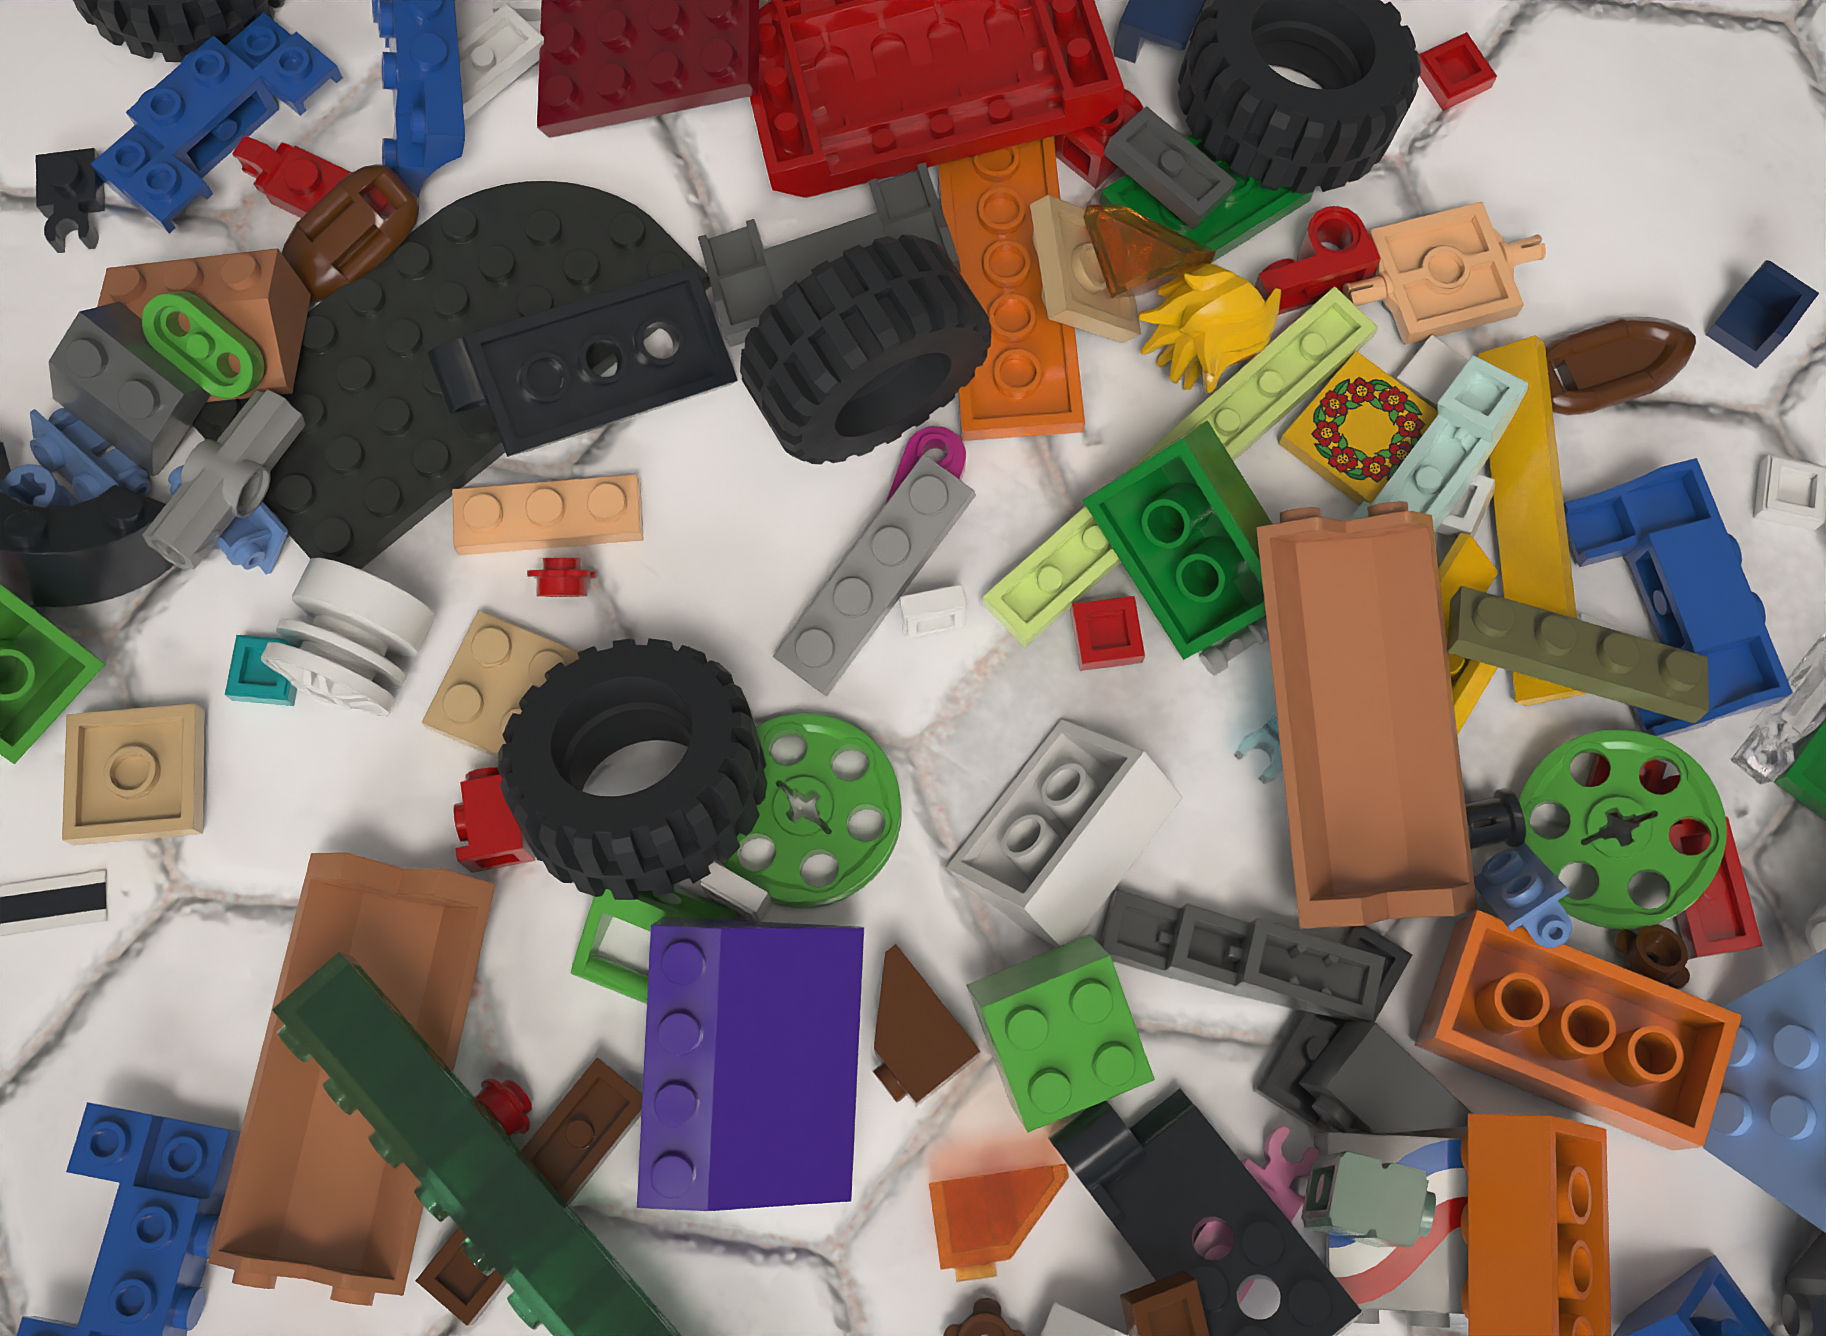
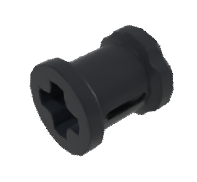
[1465,788,1526,850]

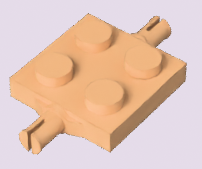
[1343,201,1546,345]

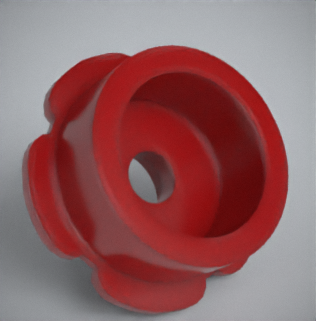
[469,1078,532,1143]

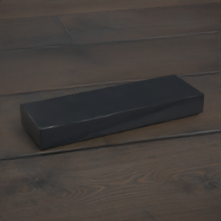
[1253,926,1413,1127]

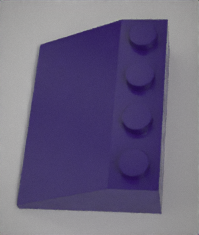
[637,917,864,1211]

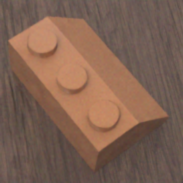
[97,248,311,402]

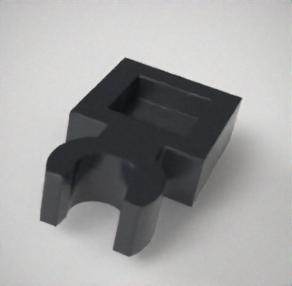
[35,148,105,253]

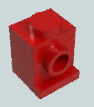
[1054,89,1143,189]
[453,767,536,873]

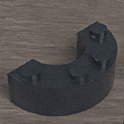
[0,441,174,607]

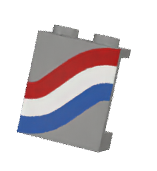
[1314,1132,1468,1328]

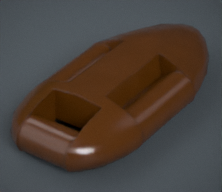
[282,164,419,304]
[1545,317,1696,415]

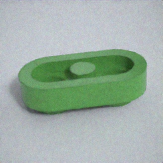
[142,291,264,399]

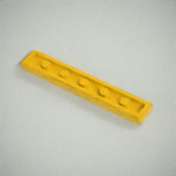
[1478,335,1586,706]

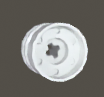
[261,558,436,717]

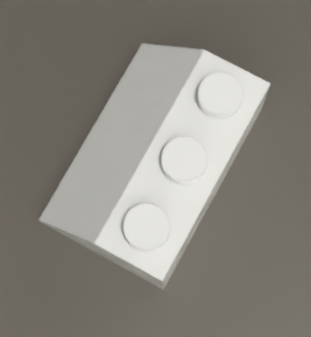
[946,719,1183,947]

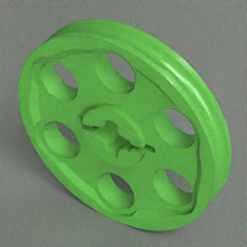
[720,713,902,908]
[1518,730,1727,929]

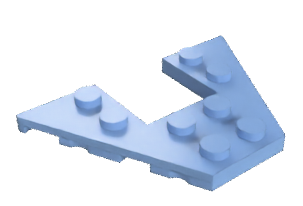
[1703,949,1826,1233]

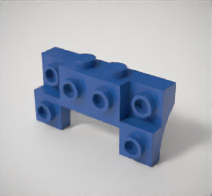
[372,0,465,199]
[91,12,343,234]
[1564,458,1793,738]
[17,1102,241,1336]

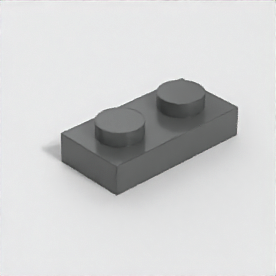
[1103,106,1237,230]

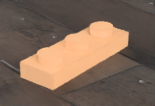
[452,474,644,556]

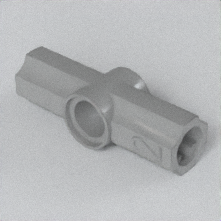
[142,389,305,570]

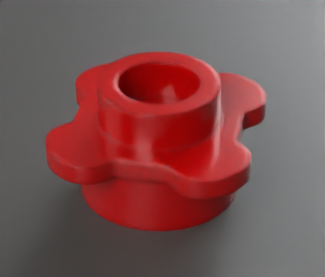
[527,558,596,597]

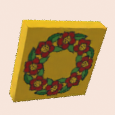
[1279,351,1438,506]

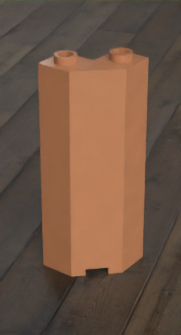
[1257,501,1477,929]
[208,852,495,1306]

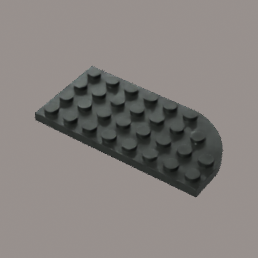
[192,181,711,570]

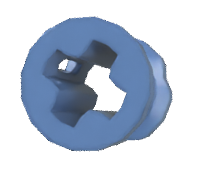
[0,464,80,507]

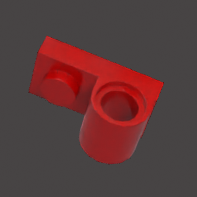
[1254,206,1381,315]

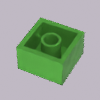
[966,935,1155,1133]

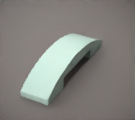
[1350,355,1528,532]

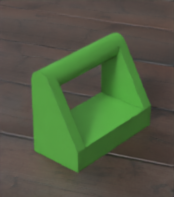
[571,885,738,1004]

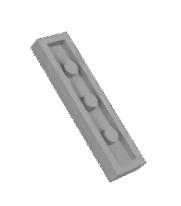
[773,454,976,697]

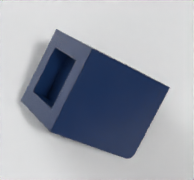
[1114,0,1205,64]
[1705,260,1819,369]

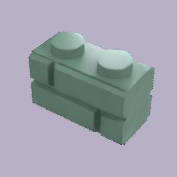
[1301,1151,1436,1247]

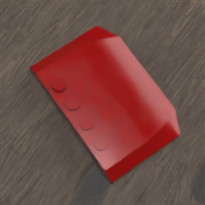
[750,0,1124,198]

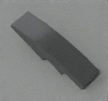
[1099,889,1385,1023]

